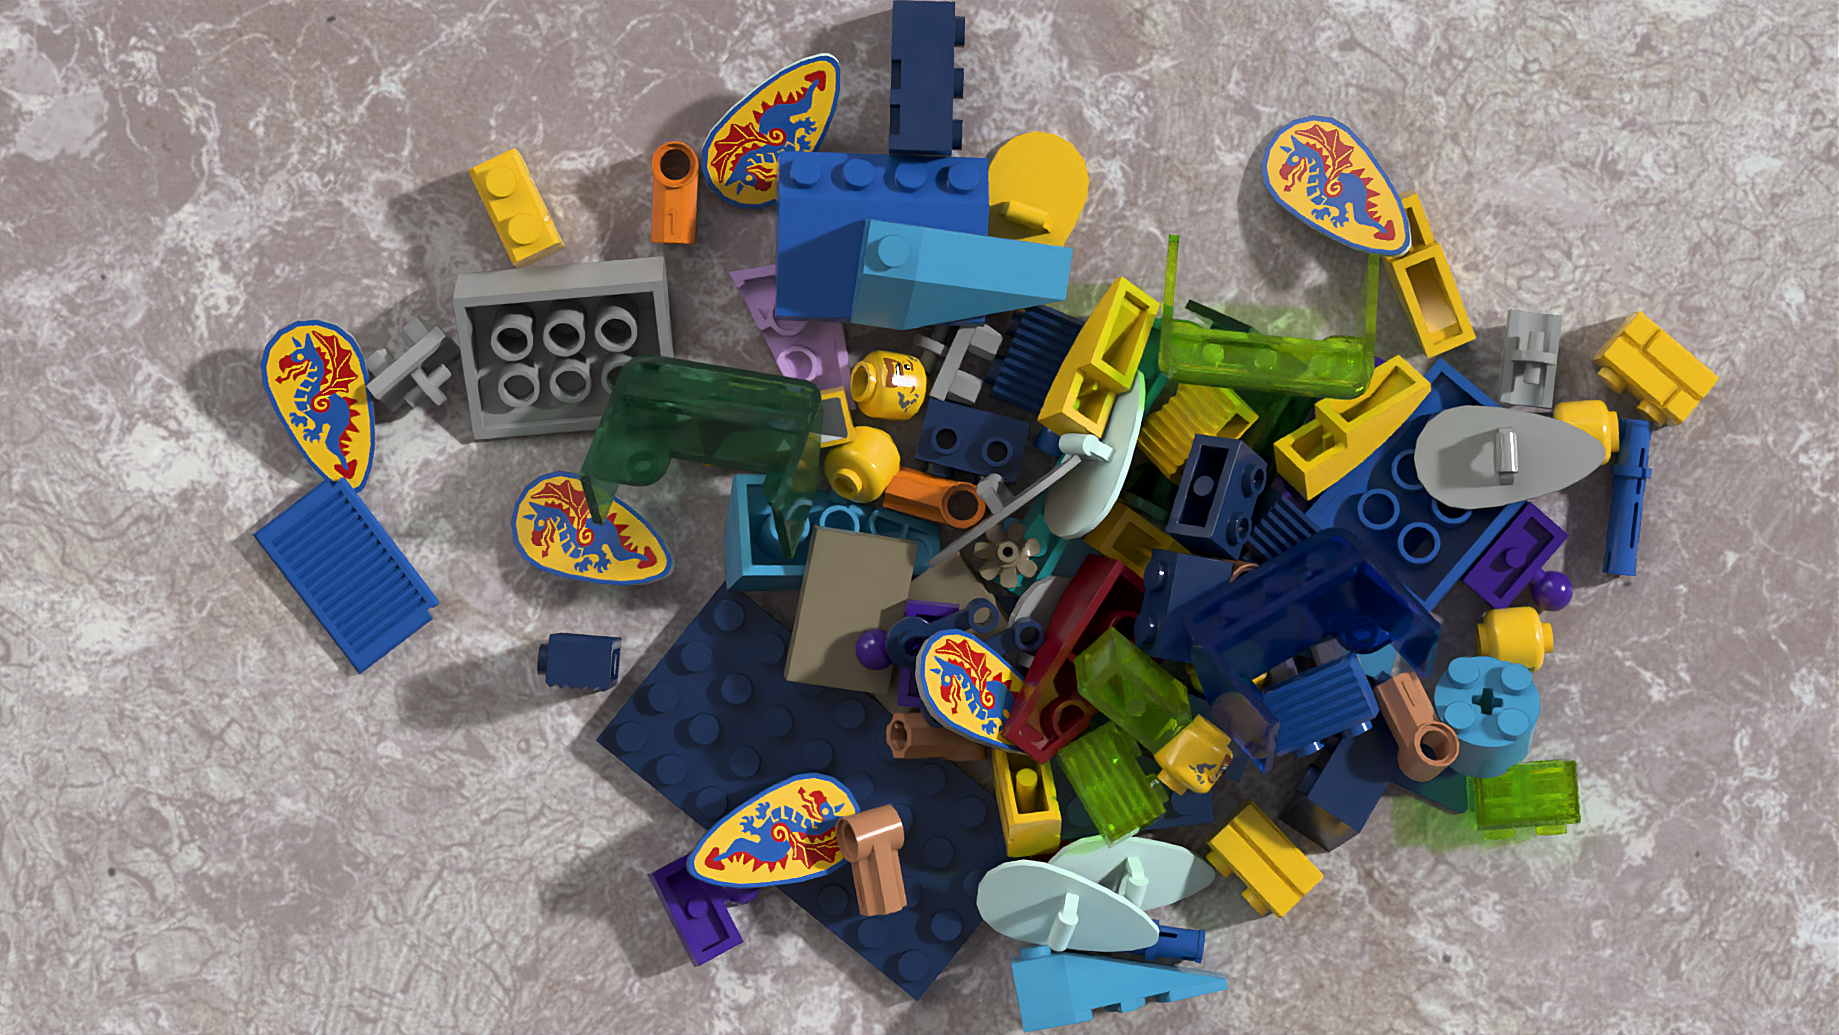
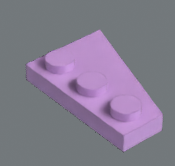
[729,264,857,410]

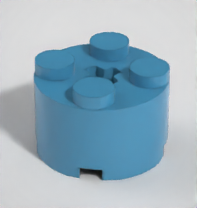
[1432,656,1540,778]

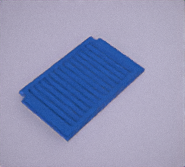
[253,477,440,674]

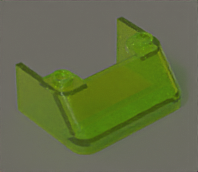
[1157,234,1379,400]

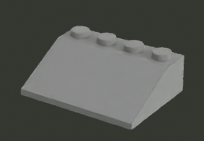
[452,256,680,440]

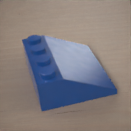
[775,151,989,327]
[1305,357,1526,621]

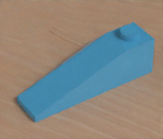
[850,218,1073,330]
[723,474,940,591]
[1010,944,1228,1033]

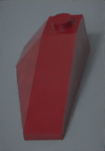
[1000,553,1166,765]

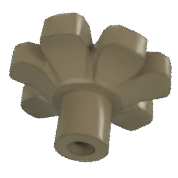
[973,522,1040,589]

